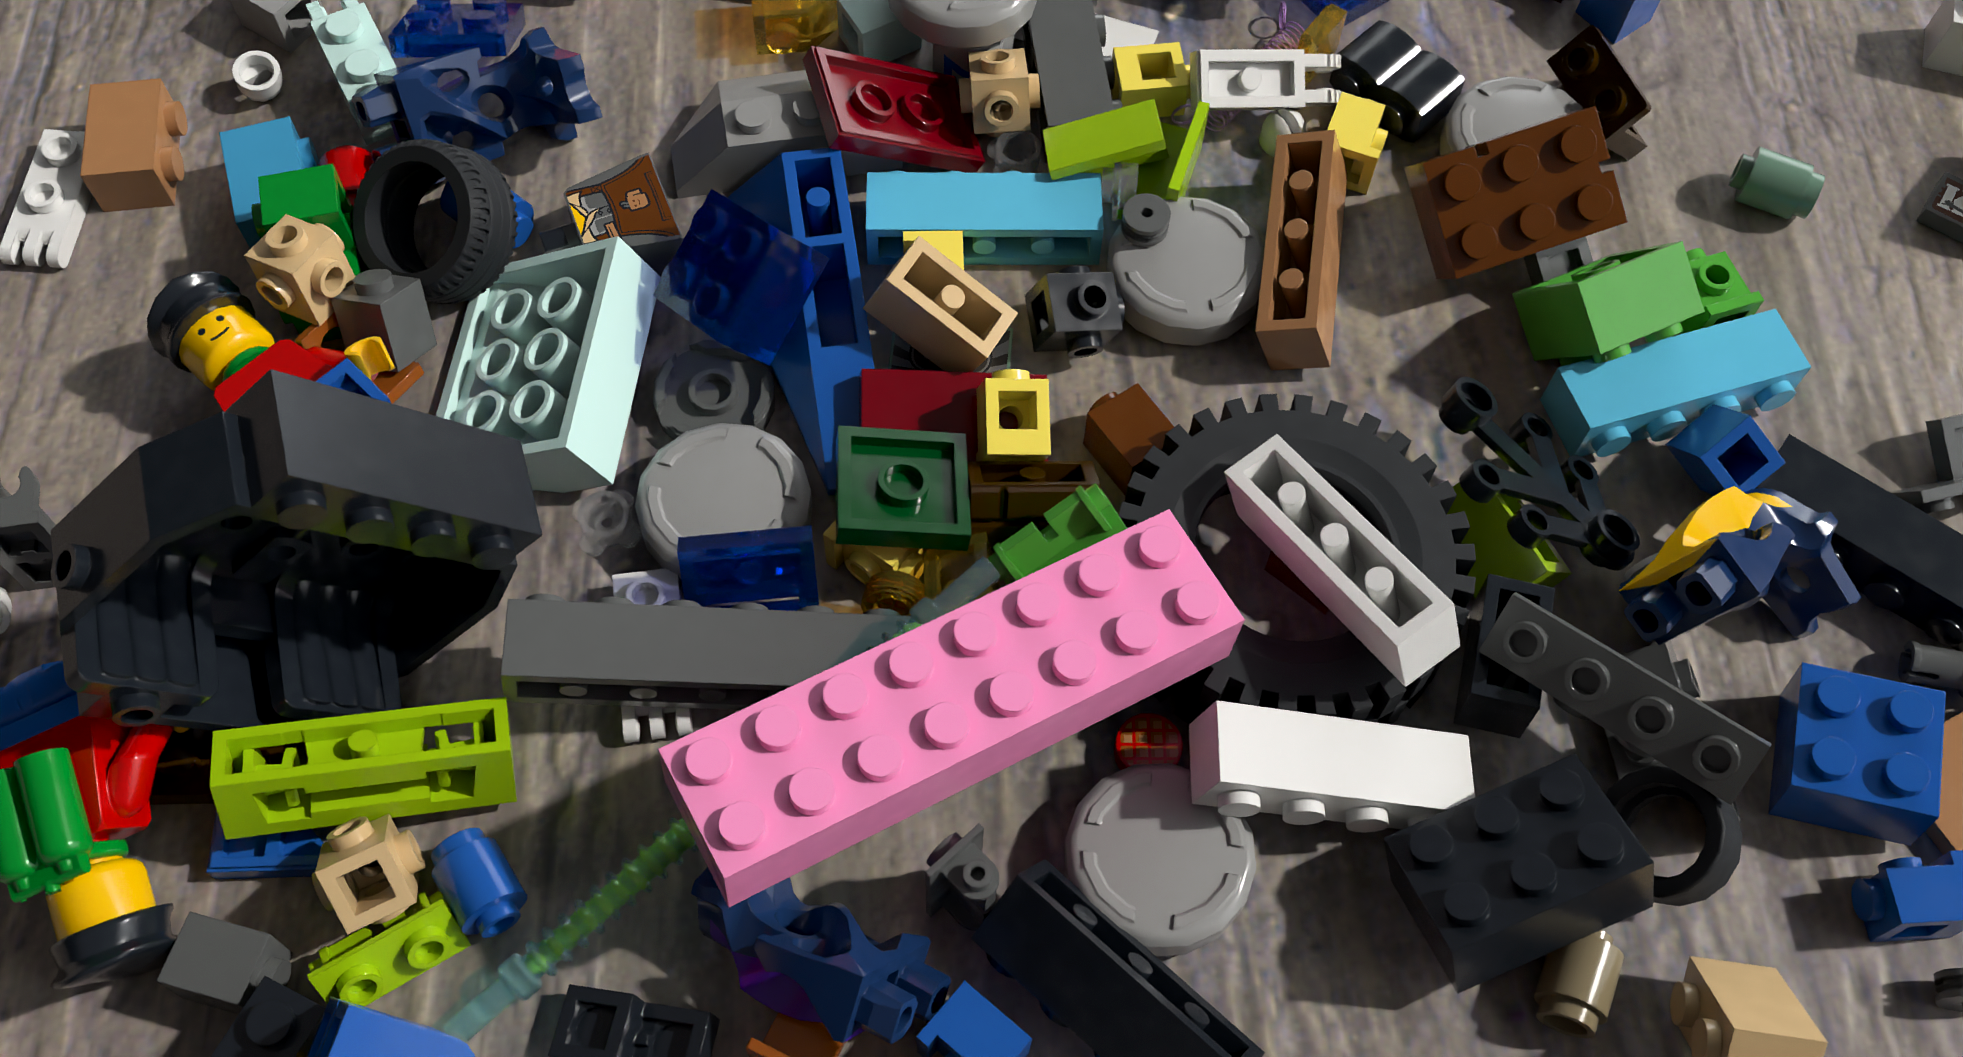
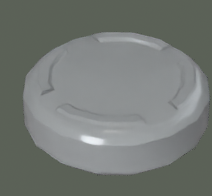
[888,0,1037,48]
[1439,76,1583,157]
[1106,196,1265,346]
[635,423,813,591]
[1063,763,1256,956]

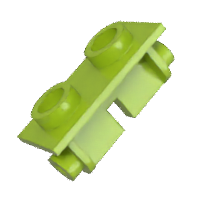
[307,890,471,1007]

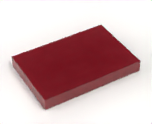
[802,46,985,173]
[859,368,1048,461]

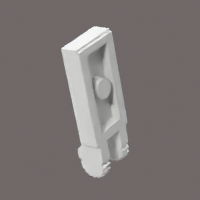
[1190,49,1341,111]

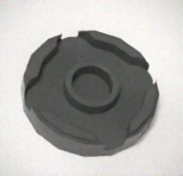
[652,340,775,440]

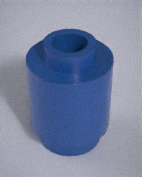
[430,828,527,938]

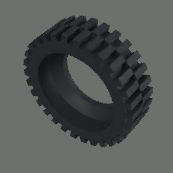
[1119,394,1476,724]

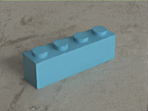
[866,170,1104,265]
[1540,309,1811,457]

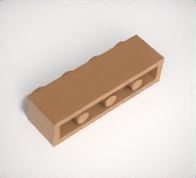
[1255,130,1347,370]

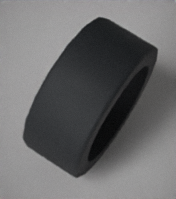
[1605,766,1743,906]

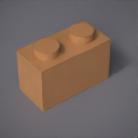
[80,78,188,212]

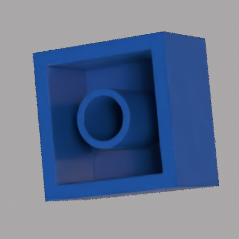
[1768,662,1946,846]

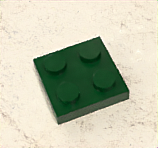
[836,425,971,551]

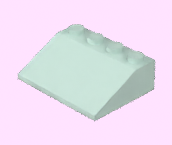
[436,236,661,493]

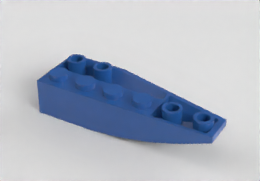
[728,148,874,496]

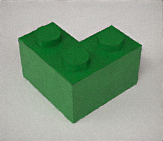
[251,164,368,342]

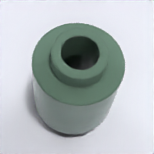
[1728,146,1825,219]

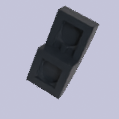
[548,984,720,1057]

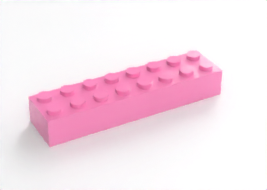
[658,509,1245,907]

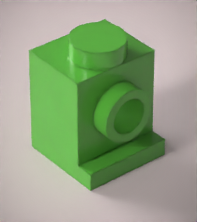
[1680,248,1764,334]

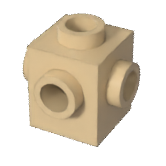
[959,48,1040,138]
[244,214,355,327]
[312,814,426,935]

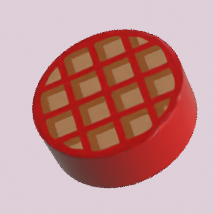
[1114,713,1183,770]

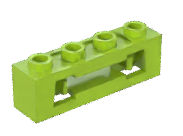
[210,697,517,840]

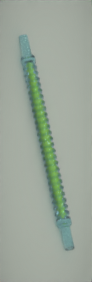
[443,556,1000,1043]

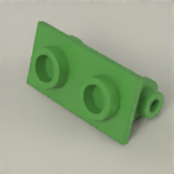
[986,483,1127,585]

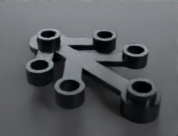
[1439,377,1640,571]

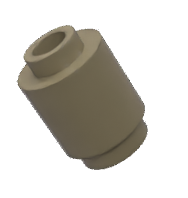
[1534,930,1624,1038]

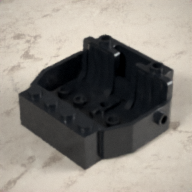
[51,369,543,731]

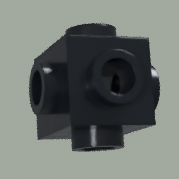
[1025,266,1125,358]

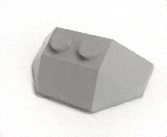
[671,70,903,199]

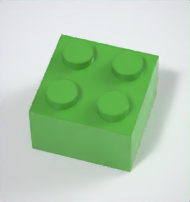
[1512,241,1705,366]

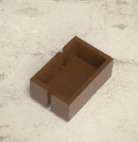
[1404,106,1628,279]

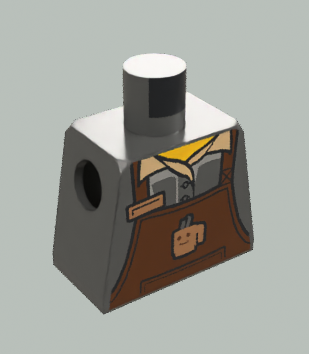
[539,153,690,278]

